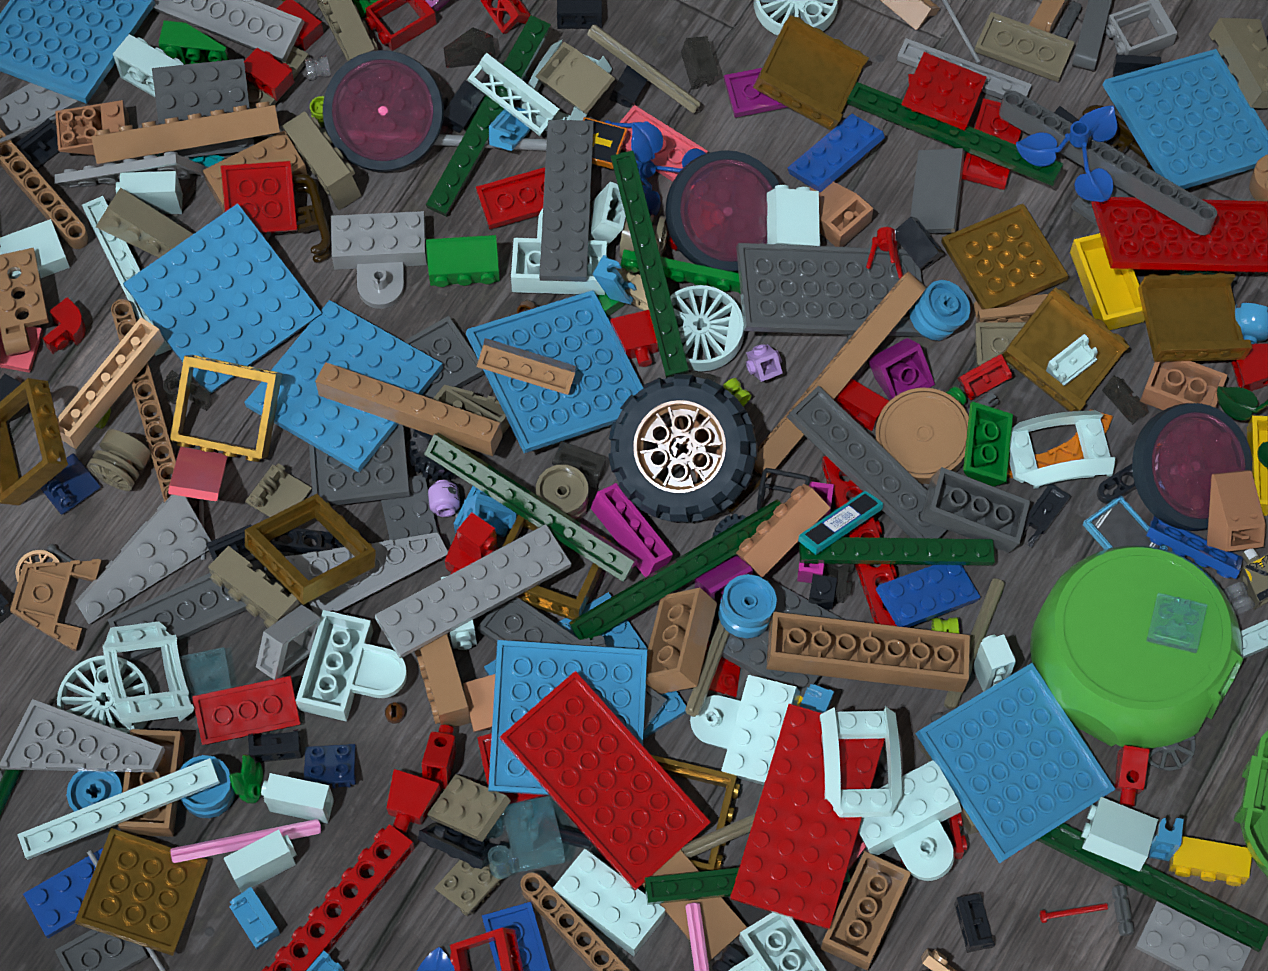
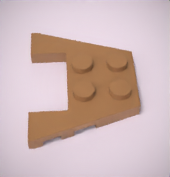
[10,559,102,651]

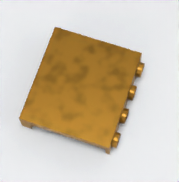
[753,14,869,131]
[1138,273,1252,362]
[1002,287,1130,412]

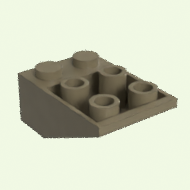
[535,42,615,114]

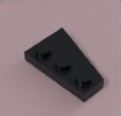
[418,823,509,869]

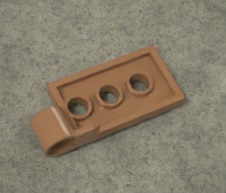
[0,247,49,356]

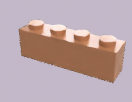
[736,484,830,577]

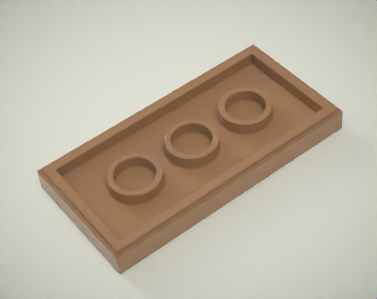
[642,850,747,962]

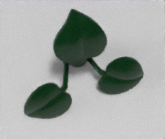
[1217,386,1268,468]

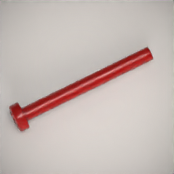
[1039,903,1108,923]

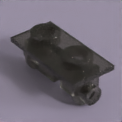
[1102,375,1149,425]

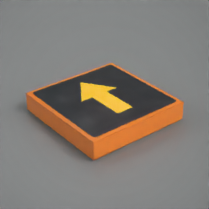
[583,117,627,169]

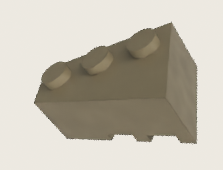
[433,385,510,435]

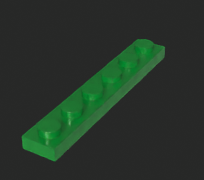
[620,249,741,294]

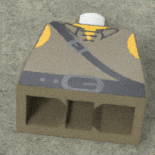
[1239,548,1268,610]

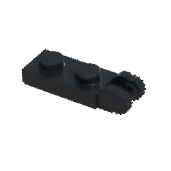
[1021,483,1071,548]

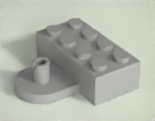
[331,211,427,309]

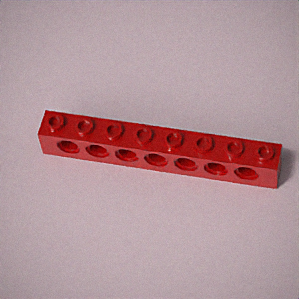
[821,456,897,626]
[262,824,415,971]

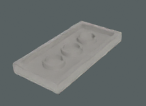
[1135,901,1251,971]

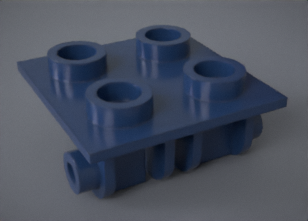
[40,453,101,515]
[304,744,356,789]

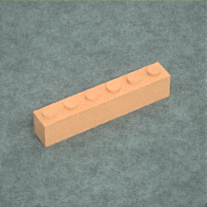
[57,317,164,449]

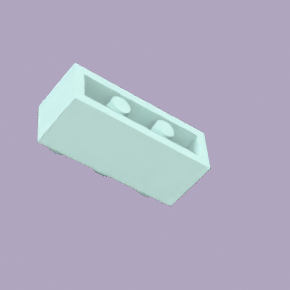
[973,634,1016,692]

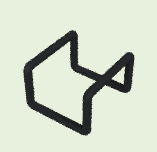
[757,468,810,510]

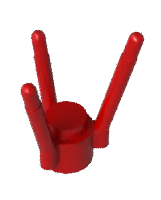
[866,227,903,279]

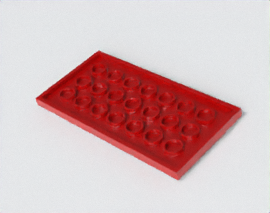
[1091,197,1268,272]
[499,671,711,890]
[730,704,885,930]

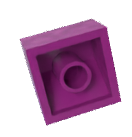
[868,338,935,400]
[695,556,753,607]

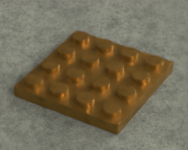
[941,203,1068,309]
[75,828,208,956]

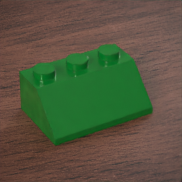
[426,235,500,287]
[963,402,1013,487]

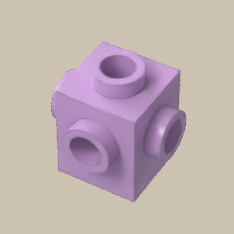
[746,344,783,382]

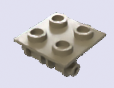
[245,463,312,517]
[434,860,503,916]

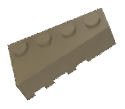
[316,0,378,62]
[1209,18,1268,108]
[282,111,361,211]
[96,187,193,258]
[208,546,300,628]

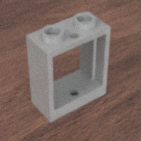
[1105,0,1177,56]
[256,605,321,680]

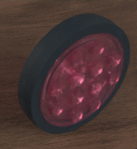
[323,50,444,172]
[665,150,780,273]
[1132,403,1252,531]

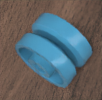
[909,280,971,341]
[718,574,777,639]
[180,755,235,819]
[66,771,123,812]

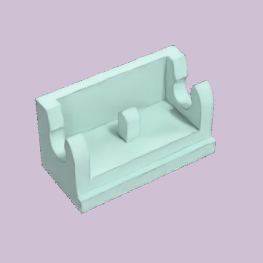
[1046,334,1098,386]

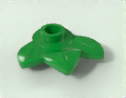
[229,755,263,804]

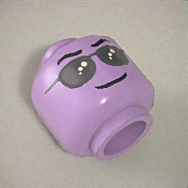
[428,480,460,517]

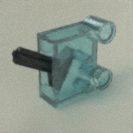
[486,796,593,879]

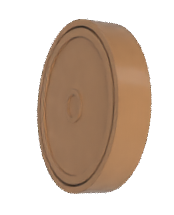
[876,388,969,484]

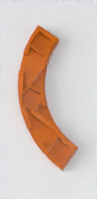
[1007,409,1113,478]

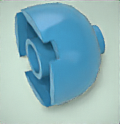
[1235,303,1268,344]

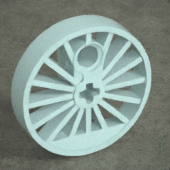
[754,0,838,35]
[670,285,744,371]
[57,656,152,734]

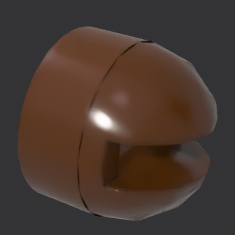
[517,300,537,314]
[385,702,405,724]

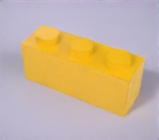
[1169,836,1252,886]

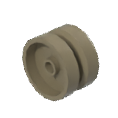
[536,465,589,521]

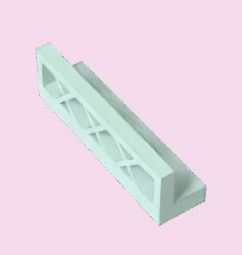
[467,53,559,136]

